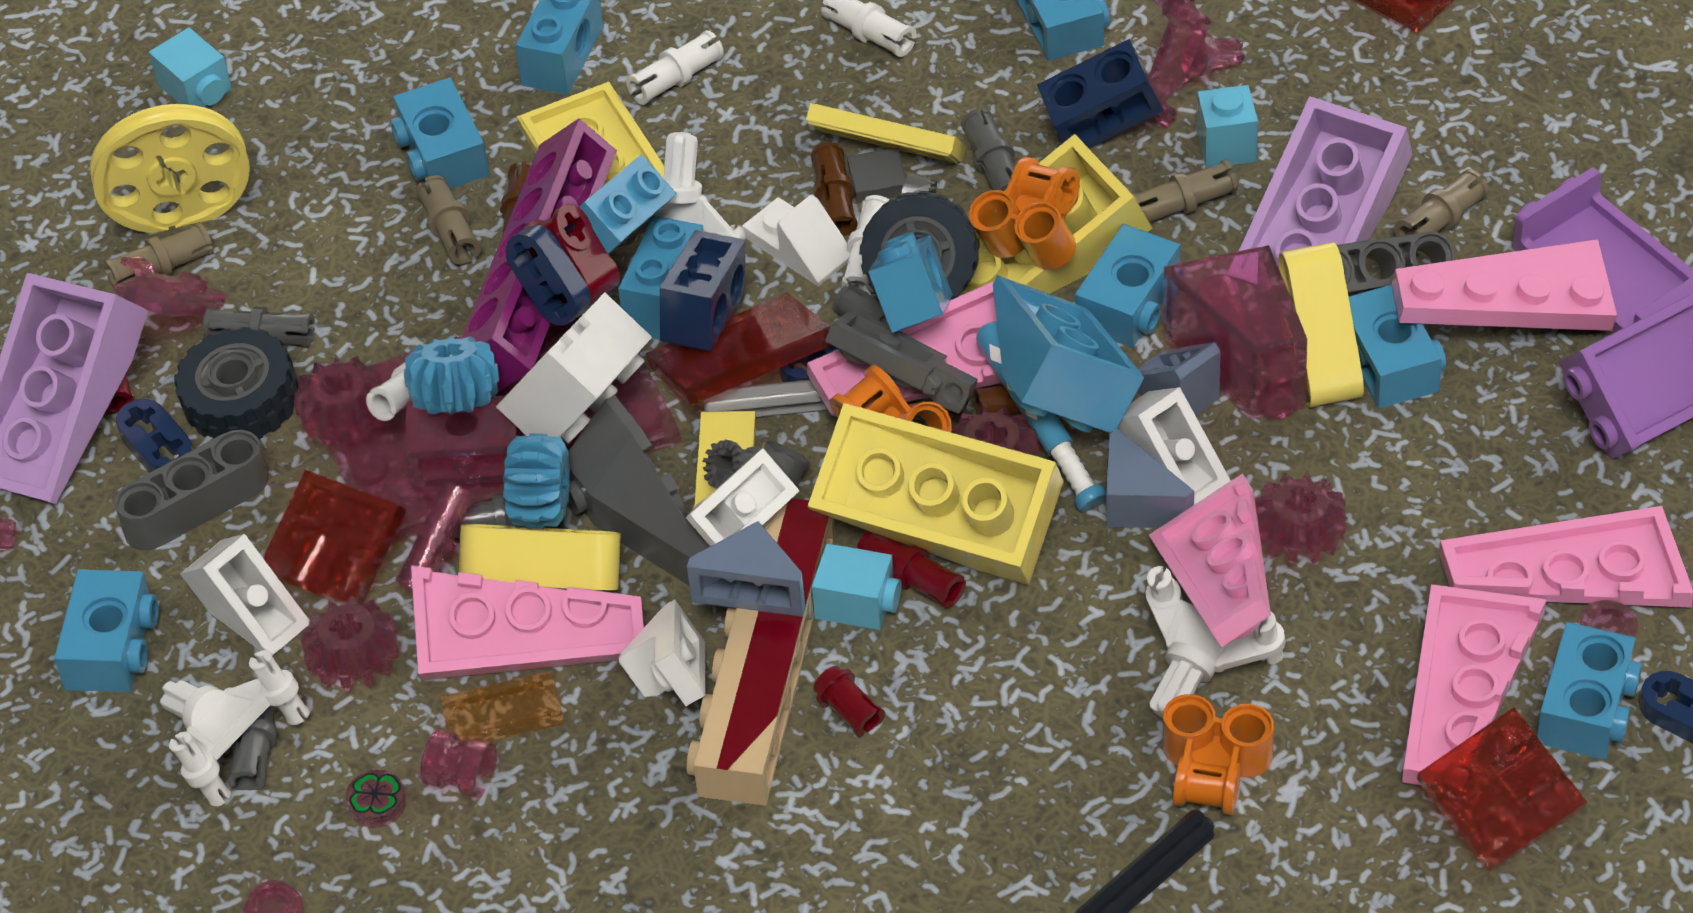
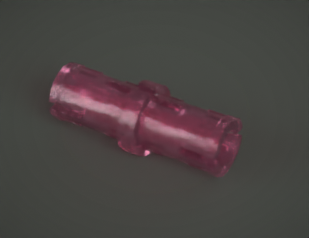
[395,480,476,589]

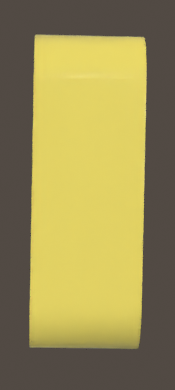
[1278,242,1364,408]
[459,524,621,590]

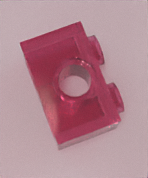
[405,395,523,488]

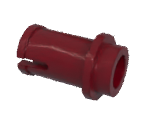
[813,666,885,738]

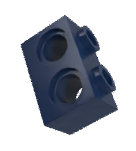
[1037,39,1164,148]
[660,230,746,351]

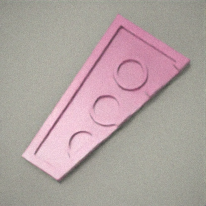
[1391,239,1617,331]
[807,281,1001,416]
[1149,473,1271,648]
[1439,506,1693,607]
[411,566,645,680]
[1402,584,1546,791]

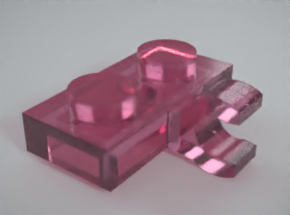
[114,257,226,317]

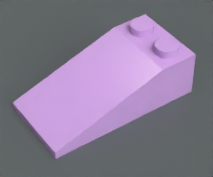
[1227,96,1412,299]
[0,273,148,504]

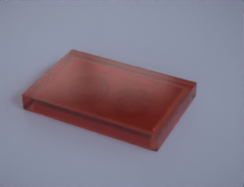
[646,293,831,405]

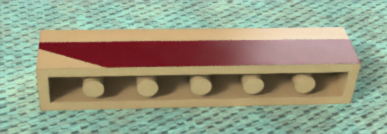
[687,498,836,806]

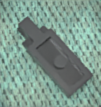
[825,308,978,413]

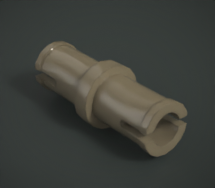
[1132,160,1238,223]
[1394,169,1489,236]
[416,175,481,265]
[104,223,213,292]

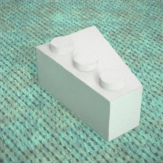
[496,292,652,443]

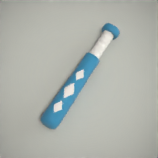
[976,321,1107,513]

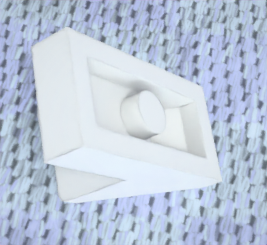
[742,195,850,287]
[686,449,800,546]
[619,599,705,706]

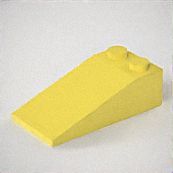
[958,134,1153,297]
[808,403,1064,585]

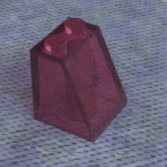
[1163,245,1308,420]

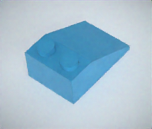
[993,275,1144,433]

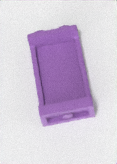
[1512,167,1693,333]
[1558,293,1693,459]

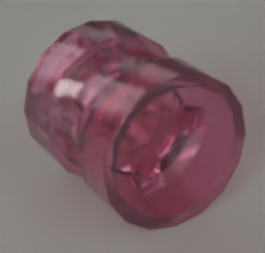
[420,728,497,799]

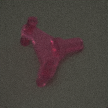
[1149,0,1245,128]

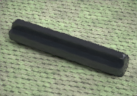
[1075,809,1215,913]

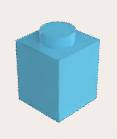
[149,27,232,107]
[1197,85,1258,168]
[812,543,902,630]

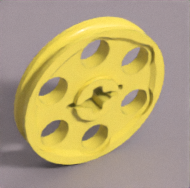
[90,104,250,233]

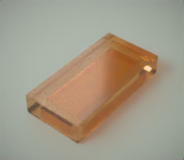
[440,671,564,750]

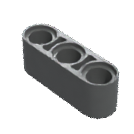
[1337,232,1455,296]
[114,430,269,551]

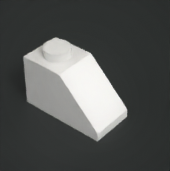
[1118,387,1231,505]
[180,534,311,656]

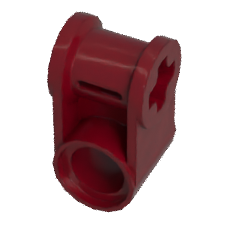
[522,204,620,308]

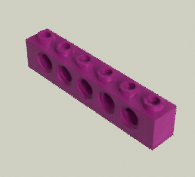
[461,118,617,392]

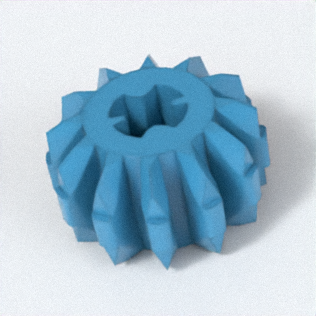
[404,335,499,416]
[503,433,571,529]

